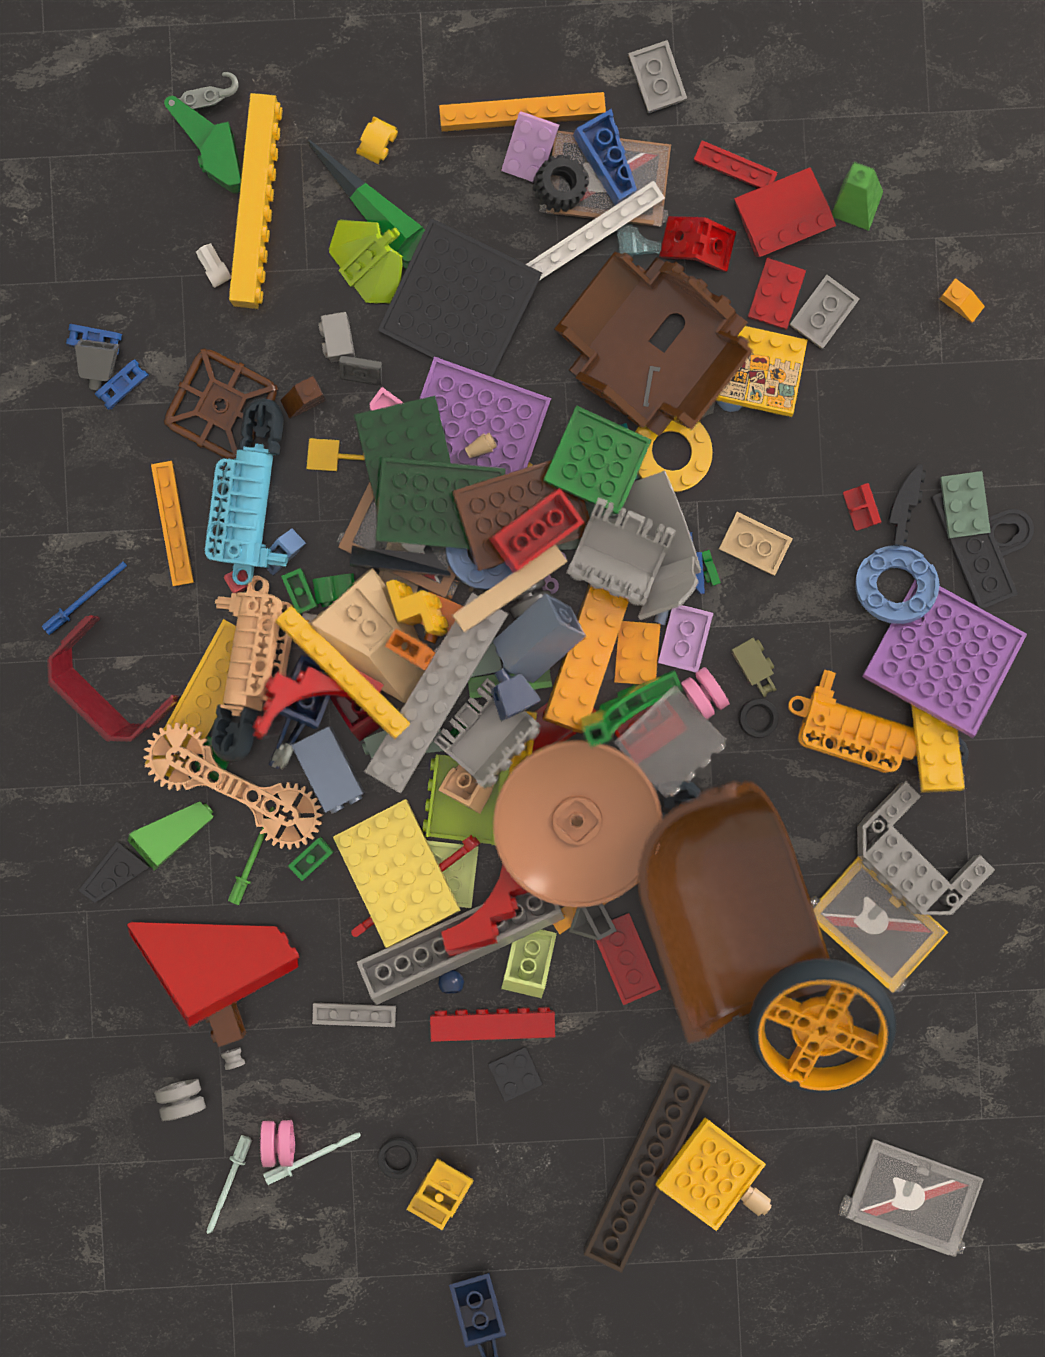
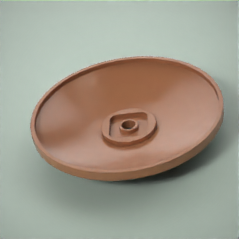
[493,740,662,907]

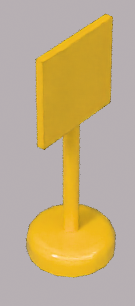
[307,438,364,471]

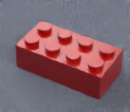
[489,488,584,572]

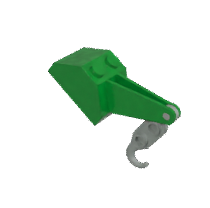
[164,72,242,194]

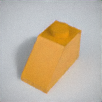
[939,278,985,323]

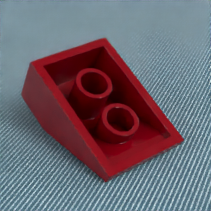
[330,695,381,741]

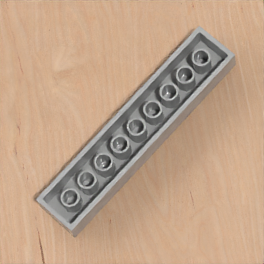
[365,593,508,793]
[357,892,565,1005]

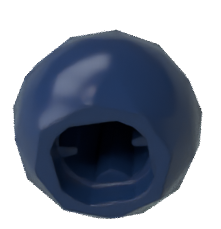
[438,970,464,994]

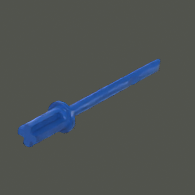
[42,561,127,635]

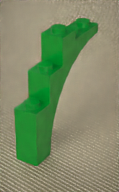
[581,670,683,747]

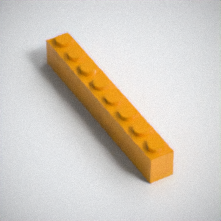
[439,92,606,131]

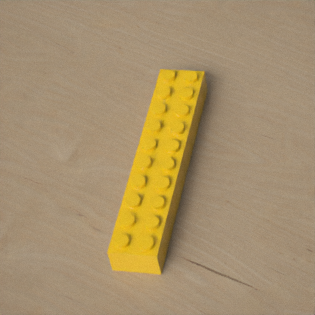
[229,93,282,309]

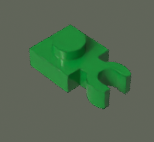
[702,550,720,587]

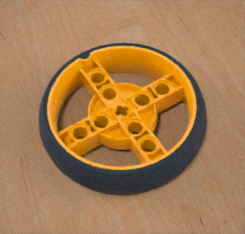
[749,959,896,1093]

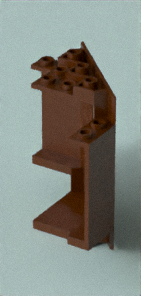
[554,251,753,436]

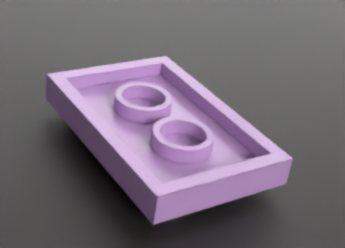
[501,111,559,182]
[658,605,713,673]

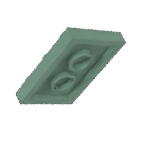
[940,471,991,539]

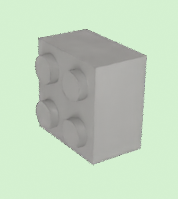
[318,312,355,363]

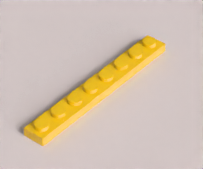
[275,606,410,740]

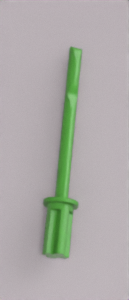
[228,807,275,905]

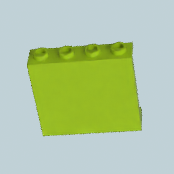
[423,754,509,845]

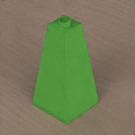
[832,162,883,231]
[127,802,213,871]

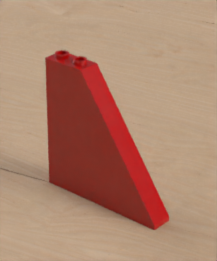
[127,922,299,1027]

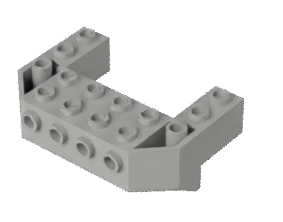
[857,782,995,915]

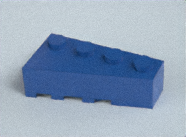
[573,109,637,206]

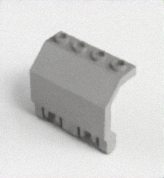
[567,498,676,605]
[433,678,541,789]

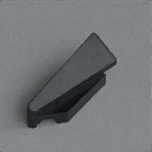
[350,546,451,578]

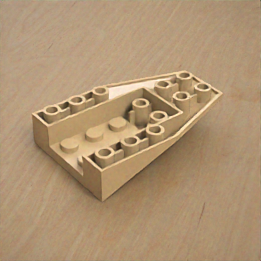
[309,568,425,703]

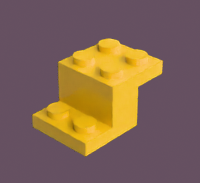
[386,580,448,637]
[407,1159,473,1230]

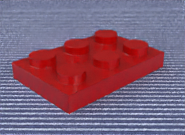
[748,258,806,330]

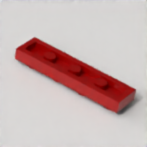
[694,141,778,188]

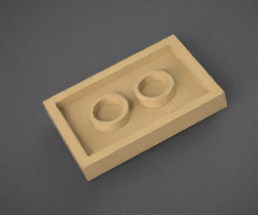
[719,512,793,576]

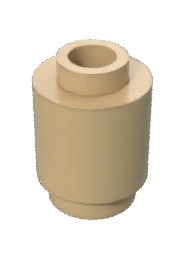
[741,1186,772,1216]

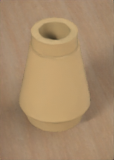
[465,433,497,459]

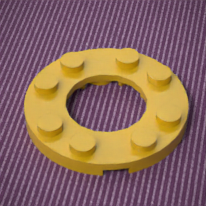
[635,421,713,492]

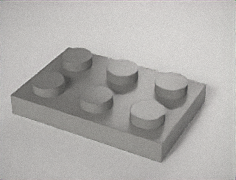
[628,40,687,113]
[790,275,859,349]

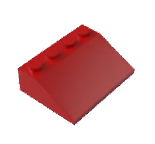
[734,167,836,257]

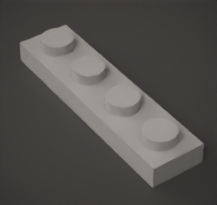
[312,1003,396,1027]

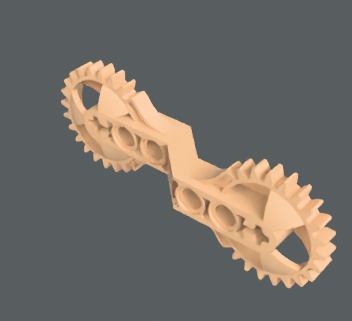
[144,723,323,849]

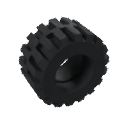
[532,155,588,213]

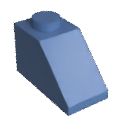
[266,528,306,575]

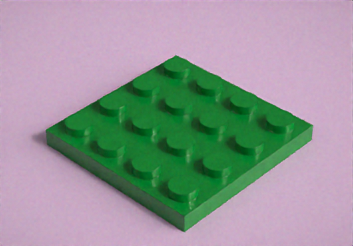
[543,405,652,515]

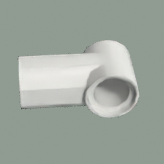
[196,243,232,288]

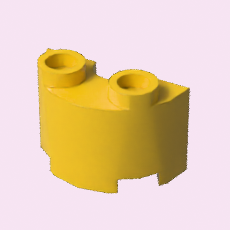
[356,117,398,164]

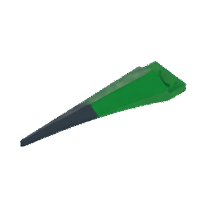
[308,140,425,270]

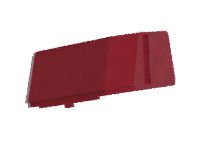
[48,615,180,741]

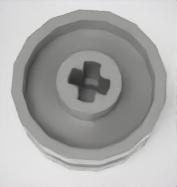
[154,1079,206,1121]

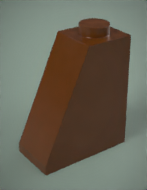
[280,376,326,419]

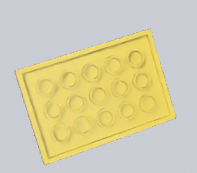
[333,799,461,948]

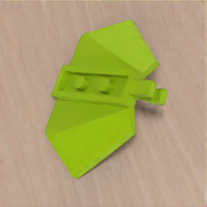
[329,220,403,303]

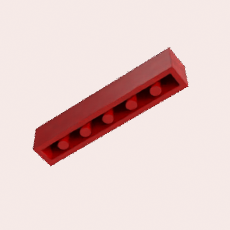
[430,1007,555,1041]

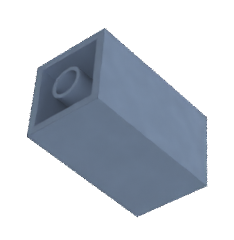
[493,593,586,683]
[291,726,365,814]

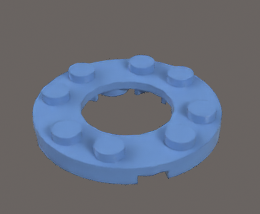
[855,546,939,624]
[446,547,514,590]

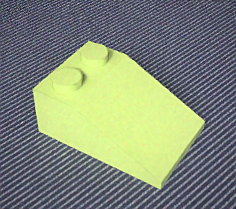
[501,930,557,998]

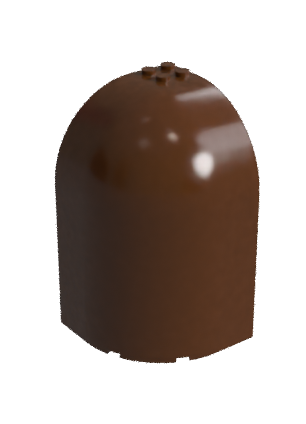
[638,781,832,1043]

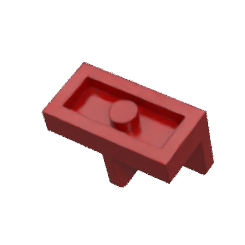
[843,483,881,531]

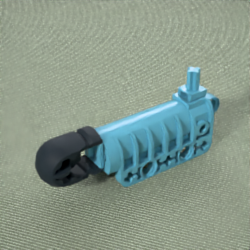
[205,398,288,585]

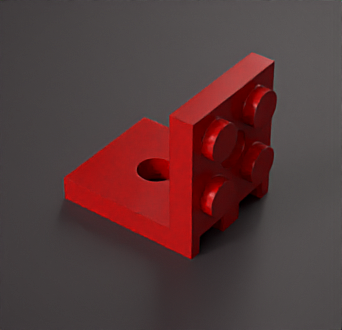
[659,216,736,272]

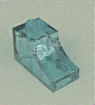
[617,225,661,256]

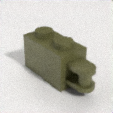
[730,638,777,697]

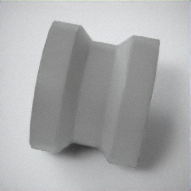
[221,1047,245,1070]

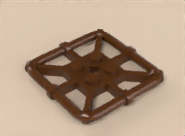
[163,348,278,460]

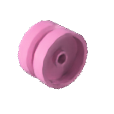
[681,667,730,720]
[261,1120,295,1167]

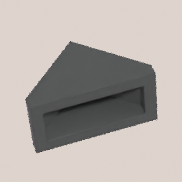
[569,903,617,940]

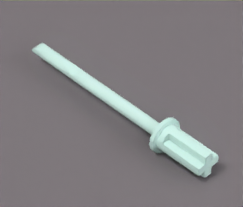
[263,1133,360,1185]
[207,1135,252,1234]

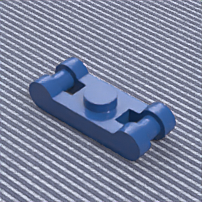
[66,324,122,355]
[95,359,149,410]

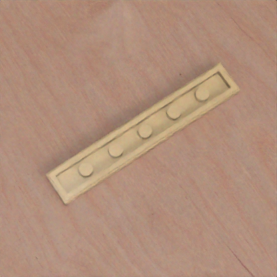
[452,544,567,633]

